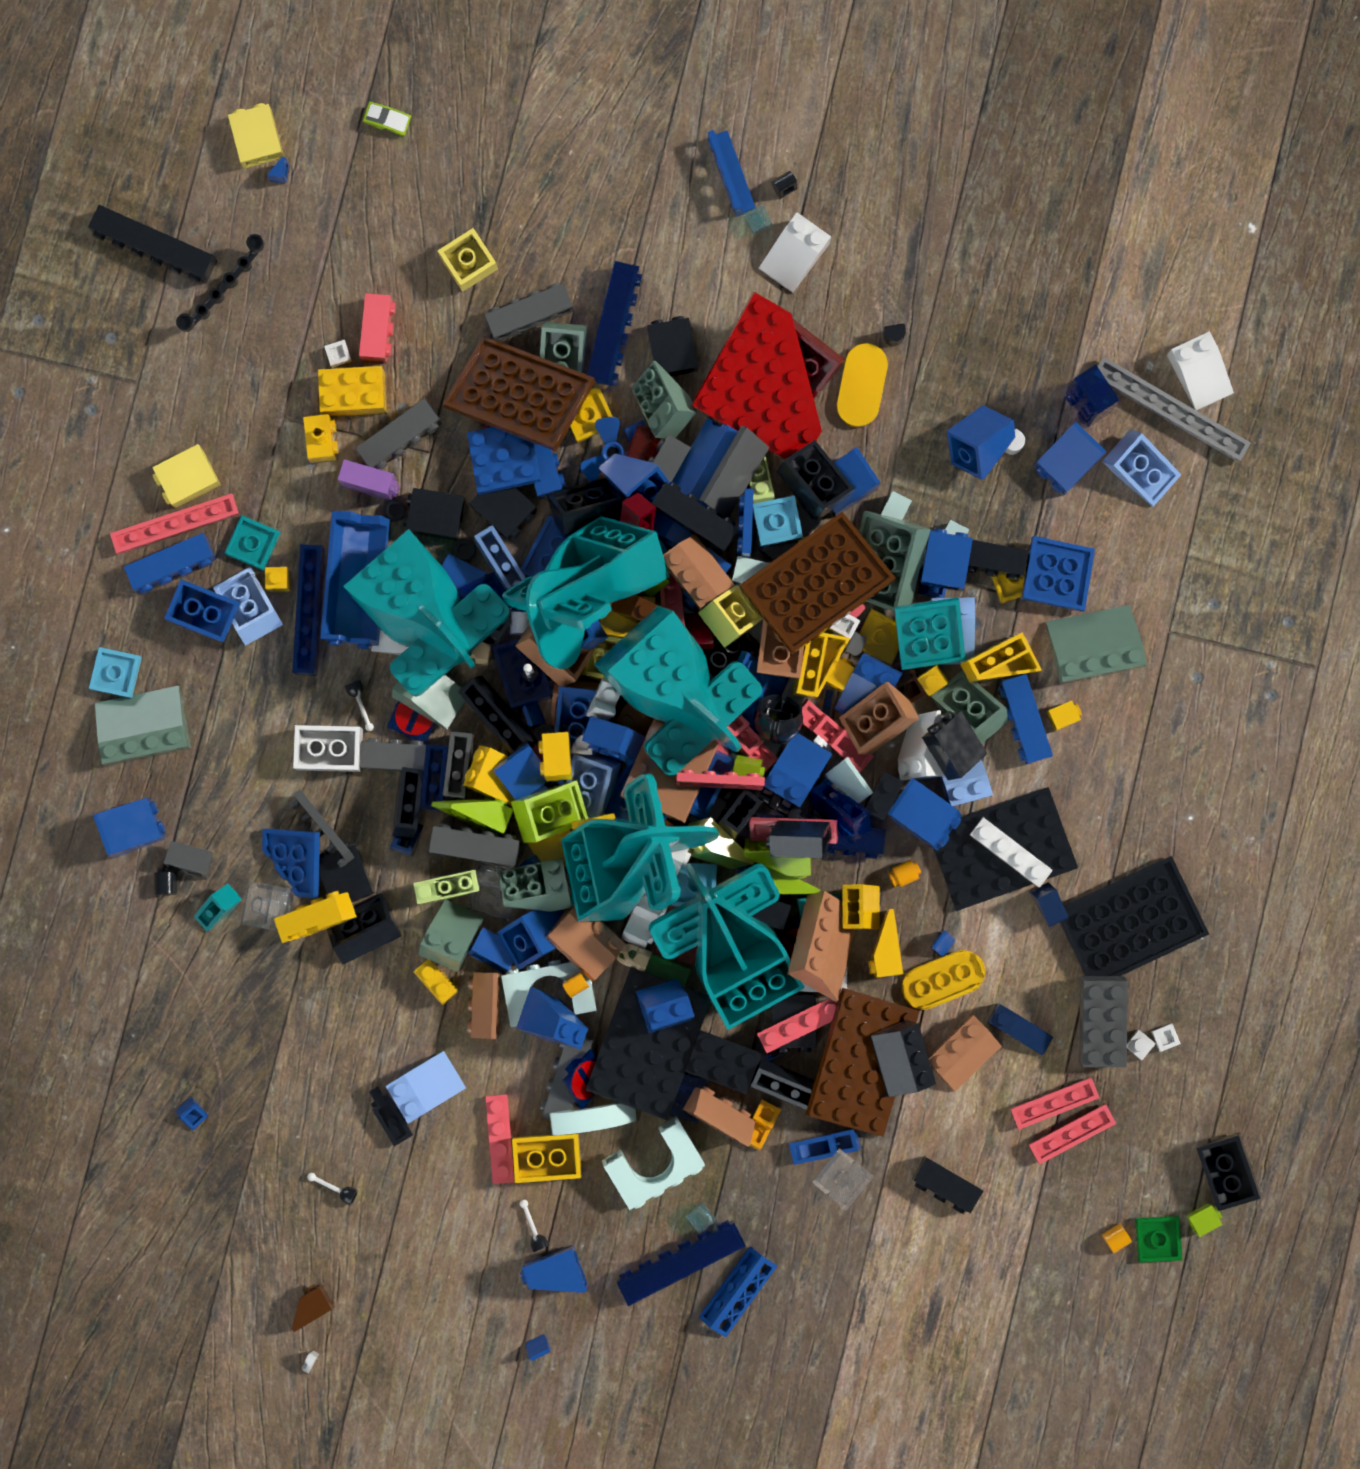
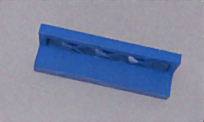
[707,130,756,217]
[699,1246,777,1337]

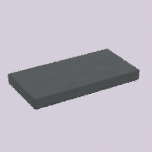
[699,426,769,519]

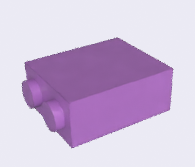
[338,459,400,501]

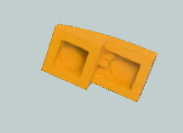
[749,1099,781,1151]

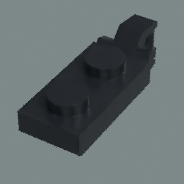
[369,1086,414,1147]

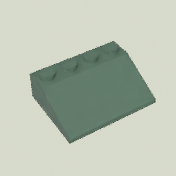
[859,511,931,612]
[1045,605,1147,685]
[95,686,191,766]

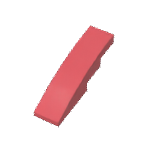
[801,699,874,773]
[727,714,778,773]

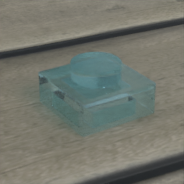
[744,205,772,234]

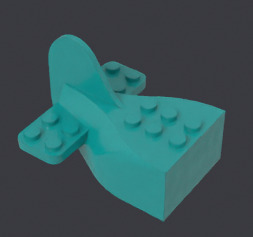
[502,516,669,669]
[343,529,510,696]
[594,606,762,776]
[561,774,719,922]
[648,863,805,1030]

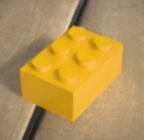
[318,366,387,416]
[512,1133,582,1183]

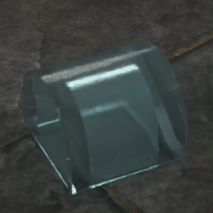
[686,1202,717,1234]

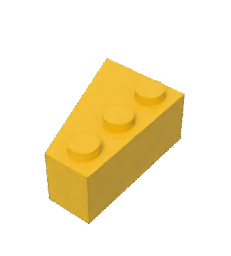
[792,632,850,699]
[960,632,1042,683]
[274,891,356,943]

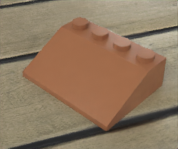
[620,718,719,823]
[787,891,856,1002]

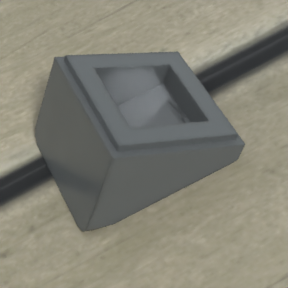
[843,632,866,657]

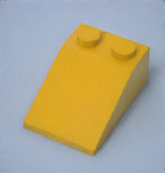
[868,909,903,978]

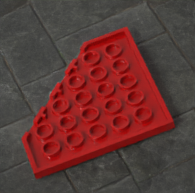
[691,292,822,459]

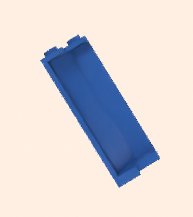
[653,418,738,549]
[320,511,390,649]

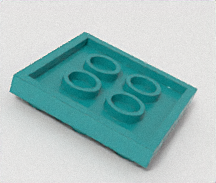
[894,597,966,670]

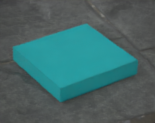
[224,515,281,571]

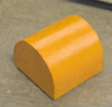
[562,972,589,998]
[1101,1223,1132,1254]

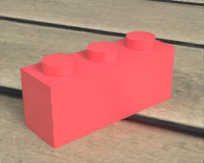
[359,293,396,363]

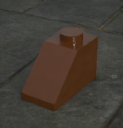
[611,595,659,623]
[292,1284,335,1332]

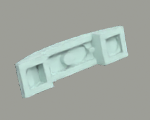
[550,1102,637,1135]

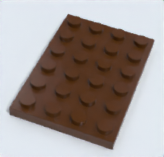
[443,336,595,452]
[739,512,896,655]
[805,988,920,1137]

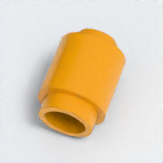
[887,860,921,888]

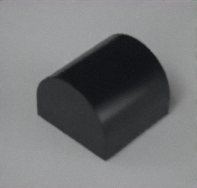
[771,171,797,199]
[882,323,906,346]
[154,872,177,895]

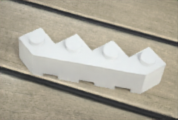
[621,849,691,949]

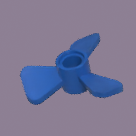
[580,417,646,481]

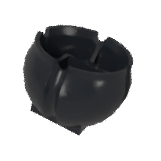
[754,694,803,745]

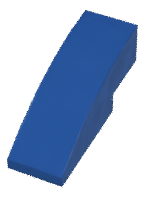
[689,750,735,820]
[789,1128,861,1165]

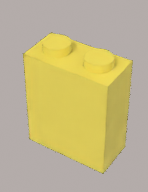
[228,103,284,169]
[152,444,221,508]

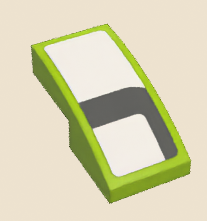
[362,102,411,137]

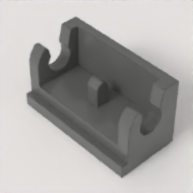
[164,841,214,879]

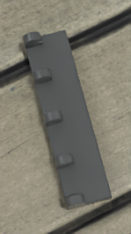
[291,789,355,867]

